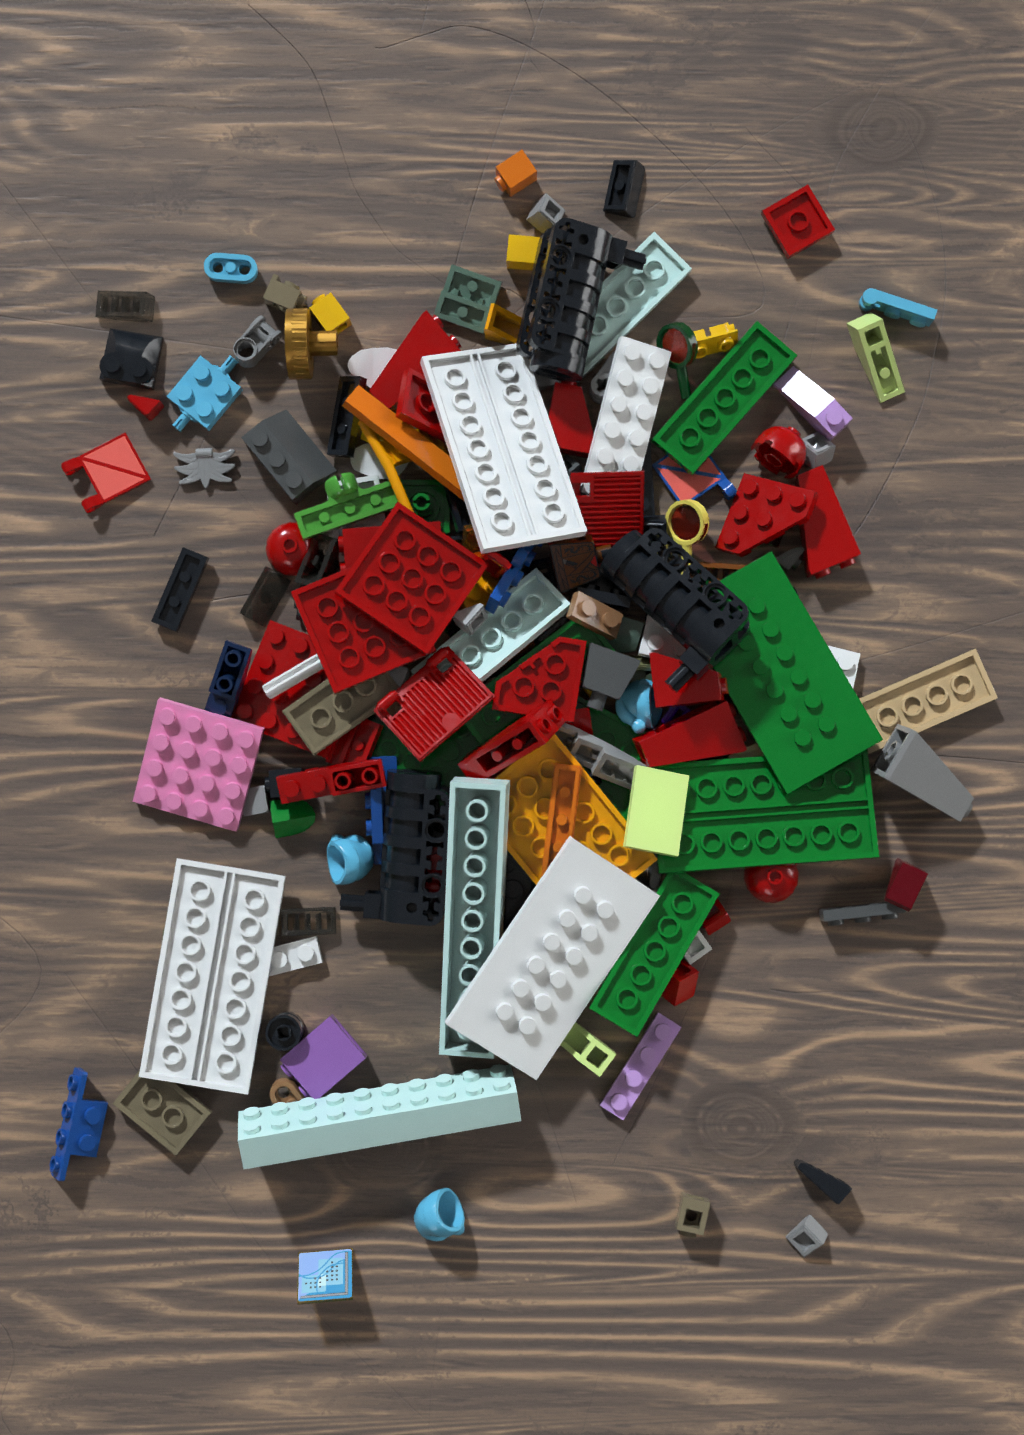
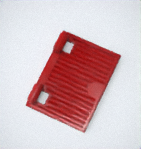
[570,471,644,567]
[373,646,495,762]

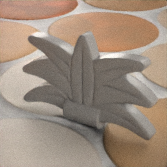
[173,448,236,489]

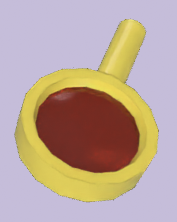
[665,499,709,575]

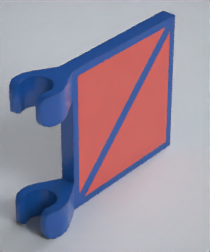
[652,455,737,524]

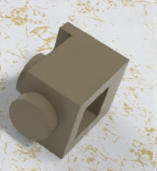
[263,274,307,313]
[675,1192,710,1238]

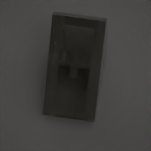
[294,535,339,586]

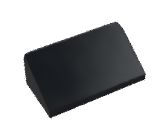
[603,160,645,218]

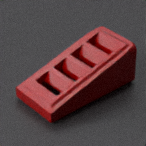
[480,552,512,578]

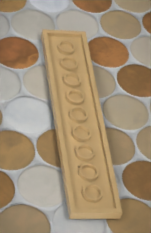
[727,649,998,759]

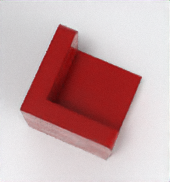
[661,959,699,1006]

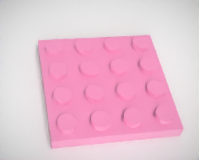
[133,697,265,832]

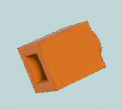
[494,150,537,197]

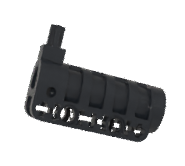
[516,218,647,382]
[600,528,750,693]
[340,769,450,926]

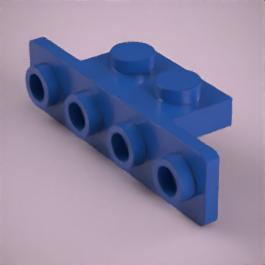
[365,756,397,865]
[50,1067,108,1181]

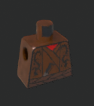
[548,534,611,593]

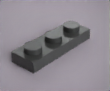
[819,901,906,926]

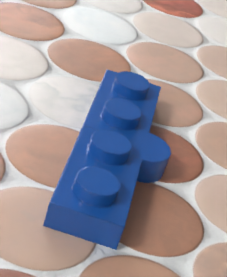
[485,543,544,614]

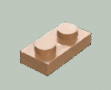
[566,591,624,640]

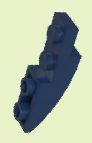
[204,640,252,718]

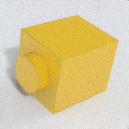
[506,234,545,271]
[309,292,352,334]

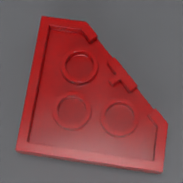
[715,473,819,557]
[492,637,587,723]

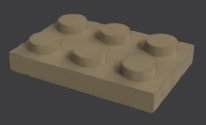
[113,1070,212,1156]

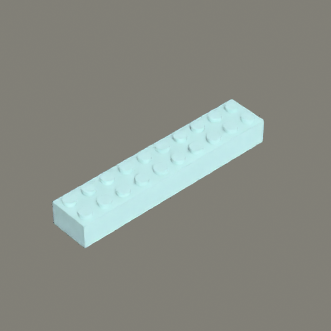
[439,776,510,1059]
[238,1064,521,1169]

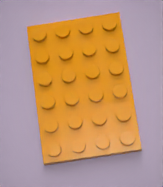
[494,734,658,885]

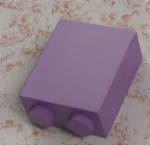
[280,1014,368,1099]

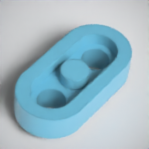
[204,253,258,284]

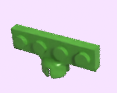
[294,472,398,540]

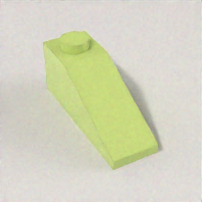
[847,313,905,403]

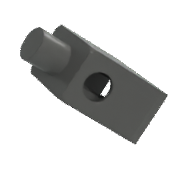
[581,643,641,712]

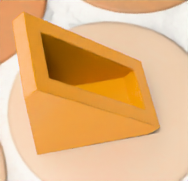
[484,303,531,345]

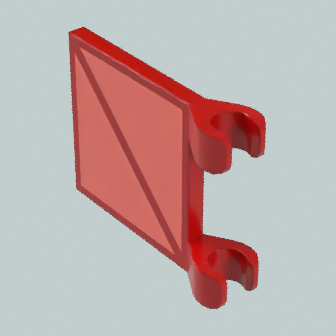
[61,432,151,513]

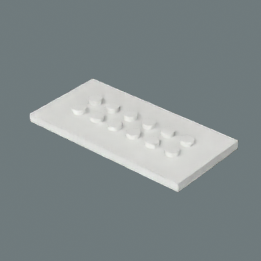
[420,343,587,554]
[445,836,660,1080]
[139,858,286,1095]

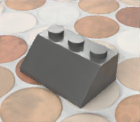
[241,409,337,505]

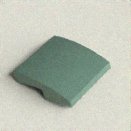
[434,264,503,334]

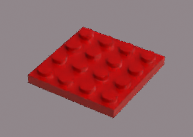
[335,502,489,656]
[291,567,437,694]
[232,620,333,759]

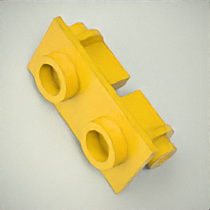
[681,322,738,359]

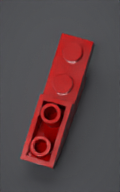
[276,759,387,804]

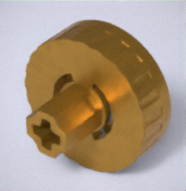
[285,308,338,380]

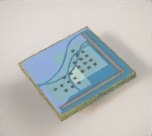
[297,1248,353,1305]

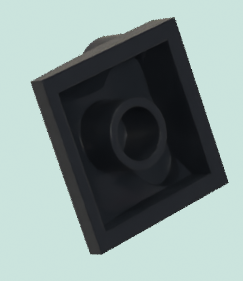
[99,328,163,390]

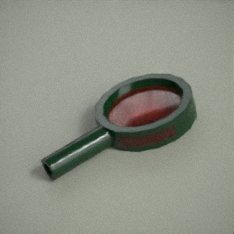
[656,322,698,399]

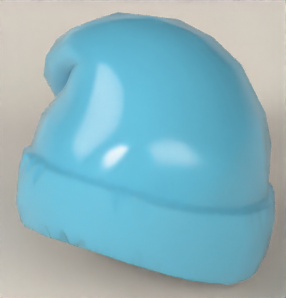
[615,679,663,734]
[327,834,375,885]
[414,1188,465,1242]

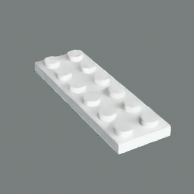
[581,336,672,495]

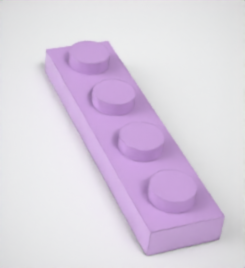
[600,1012,682,1120]

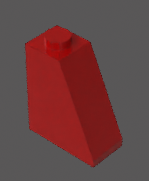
[549,381,594,458]
[649,652,728,709]

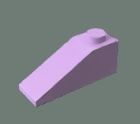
[774,366,853,441]

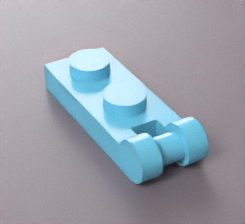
[858,288,937,327]

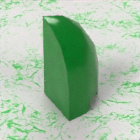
[269,799,316,838]

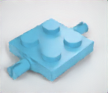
[167,355,243,432]

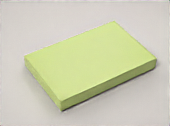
[623,765,689,857]

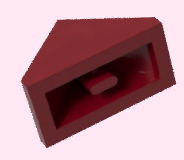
[884,858,928,912]

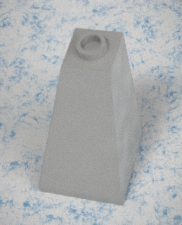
[870,724,974,822]

